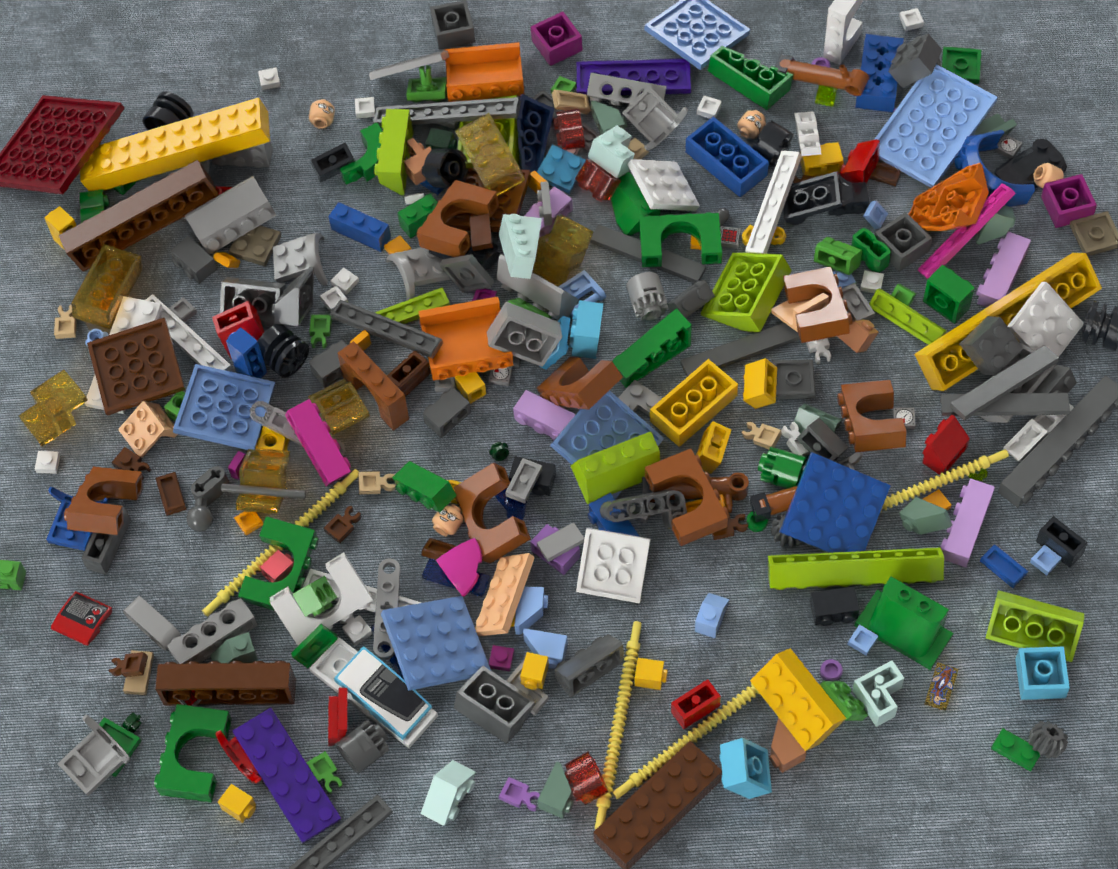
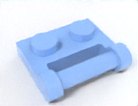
[558,270,606,318]

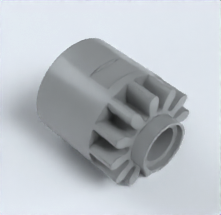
[626,272,668,320]

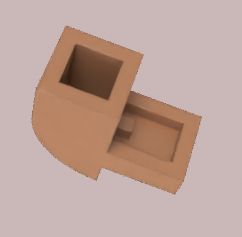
[404,138,432,185]

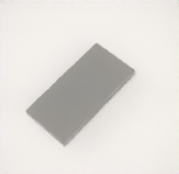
[369,50,449,80]

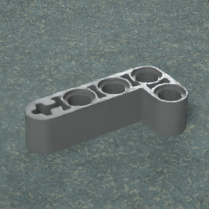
[600,489,687,529]

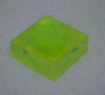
[815,85,837,107]

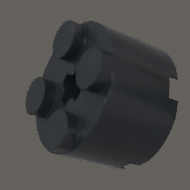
[752,120,794,167]
[421,149,468,188]

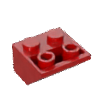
[212,301,264,359]
[922,414,970,475]

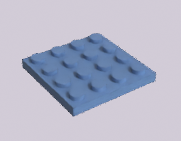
[644,0,750,70]
[173,364,275,452]
[550,390,664,499]
[381,596,491,691]

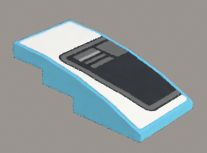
[334,646,432,740]

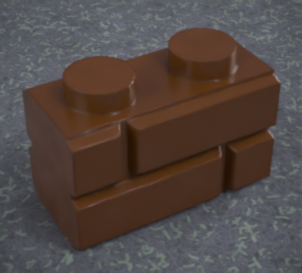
[387,351,431,397]

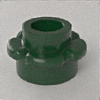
[489,442,509,461]
[122,712,142,733]

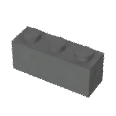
[81,508,131,575]

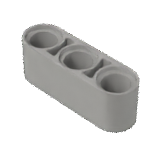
[123,596,181,651]

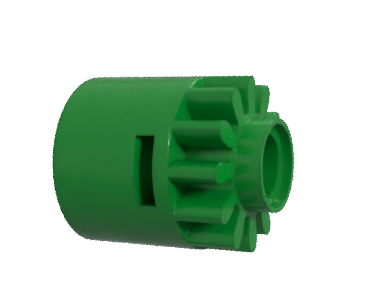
[757,447,806,489]

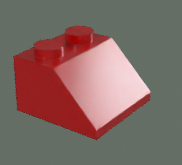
[839,139,880,185]

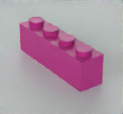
[285,399,351,487]

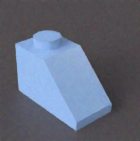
[515,586,548,635]
[695,593,729,638]
[523,629,568,669]

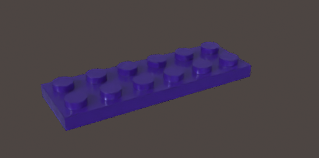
[577,59,691,95]
[232,707,341,844]

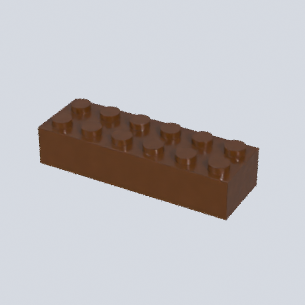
[155,661,296,706]
[593,741,722,869]

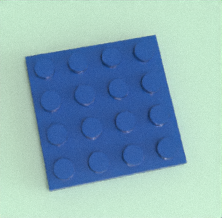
[779,453,891,553]

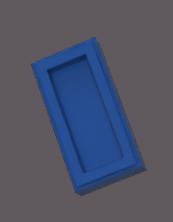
[980,544,1028,588]

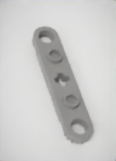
[250,401,346,456]
[373,558,401,661]

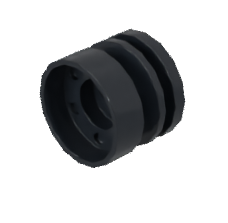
[142,92,194,130]
[1081,300,1118,351]
[258,324,309,378]

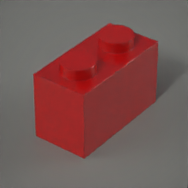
[671,679,721,730]

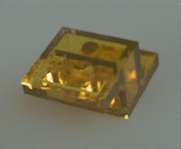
[532,214,594,287]
[18,369,88,447]
[308,379,370,435]
[236,448,290,514]

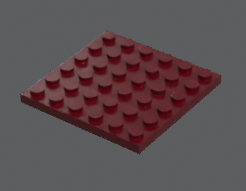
[0,95,125,195]

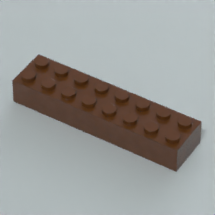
[59,160,219,272]

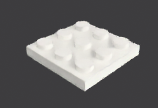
[628,159,700,211]
[1007,282,1084,357]
[576,528,651,603]

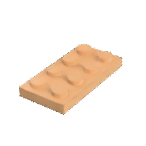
[475,553,535,637]

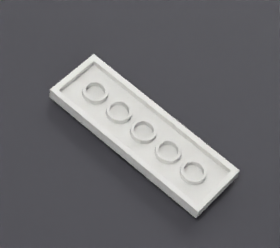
[84,296,163,414]
[310,637,438,748]

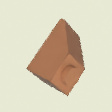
[837,319,879,353]
[769,718,806,773]

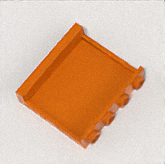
[444,42,524,102]
[418,297,513,381]

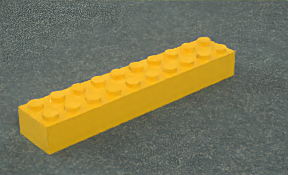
[80,97,270,191]
[914,253,1102,391]

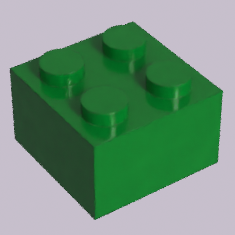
[923,265,975,324]

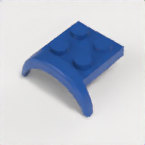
[46,487,108,551]

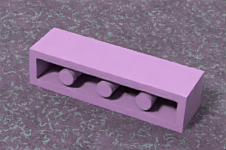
[524,187,573,244]
[976,232,1031,307]
[513,390,575,440]
[941,479,995,567]

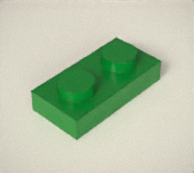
[291,624,338,669]
[991,728,1041,772]

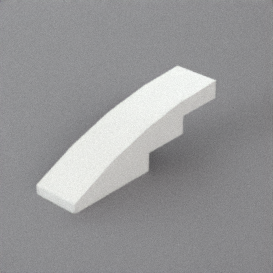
[794,111,821,156]
[1003,404,1074,462]

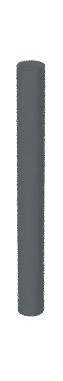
[221,483,306,499]

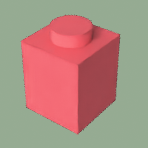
[260,550,294,582]

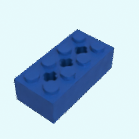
[855,34,904,112]
[685,117,769,198]

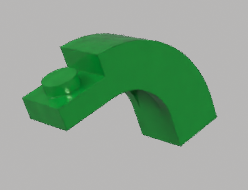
[340,123,383,185]

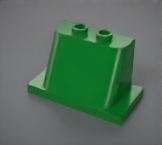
[854,577,953,670]

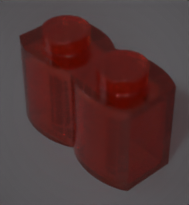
[553,109,585,150]
[575,159,621,202]
[564,751,609,805]

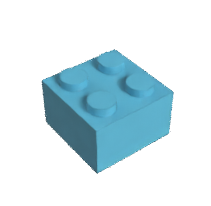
[569,300,603,359]
[1015,647,1070,700]
[720,738,772,799]

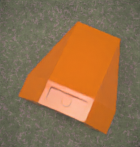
[908,163,989,231]

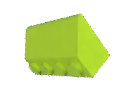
[374,109,414,195]
[571,431,660,504]
[985,590,1084,662]

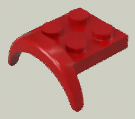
[216,730,262,784]

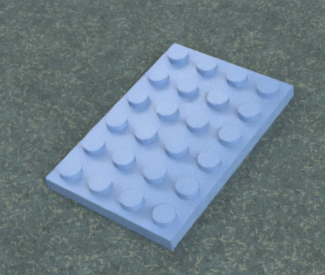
[874,64,997,188]

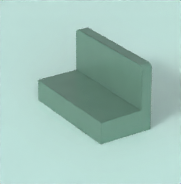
[972,113,1017,138]
[794,403,842,434]

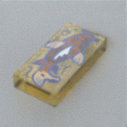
[924,662,959,711]

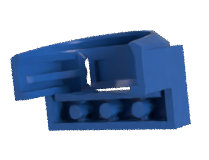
[954,130,1035,207]

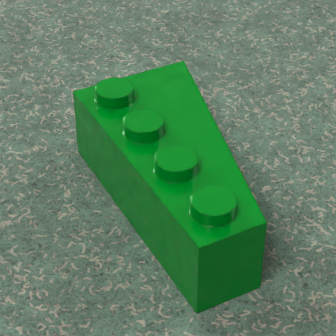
[708,46,793,110]
[612,308,692,388]

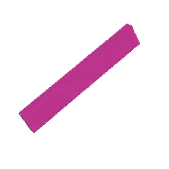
[917,183,1016,279]

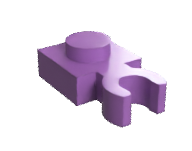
[499,777,540,811]

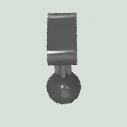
[186,466,230,532]

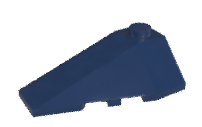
[517,94,555,172]

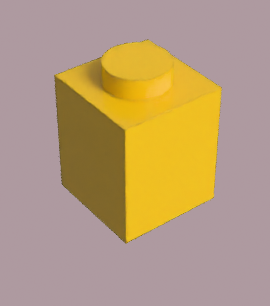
[455,372,486,404]
[520,652,549,690]
[634,658,668,690]
[218,784,256,823]

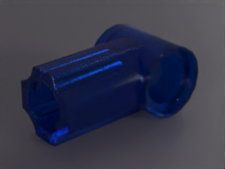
[495,488,527,520]

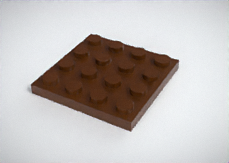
[446,168,531,232]
[87,317,186,416]

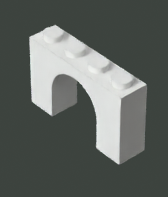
[823,0,864,65]
[270,552,372,646]

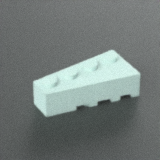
[499,214,542,279]

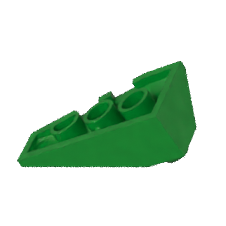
[605,171,660,236]

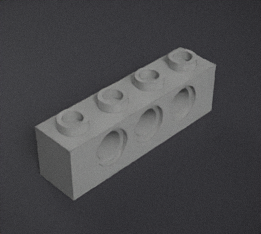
[587,73,666,106]
[167,598,258,664]

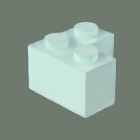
[588,125,635,178]
[852,660,904,727]
[421,760,476,826]

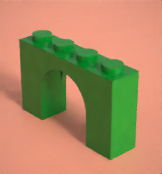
[639,212,722,267]
[238,516,319,611]
[154,704,232,802]

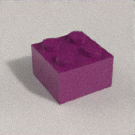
[531,11,583,66]
[1041,174,1097,228]

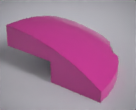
[436,538,482,597]

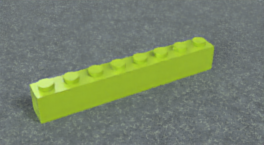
[768,547,944,590]

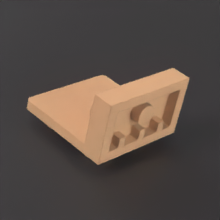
[771,293,829,332]
[119,401,178,458]

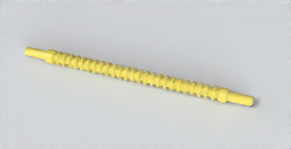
[880,449,1009,513]
[202,469,359,617]
[595,621,642,829]
[612,683,760,799]

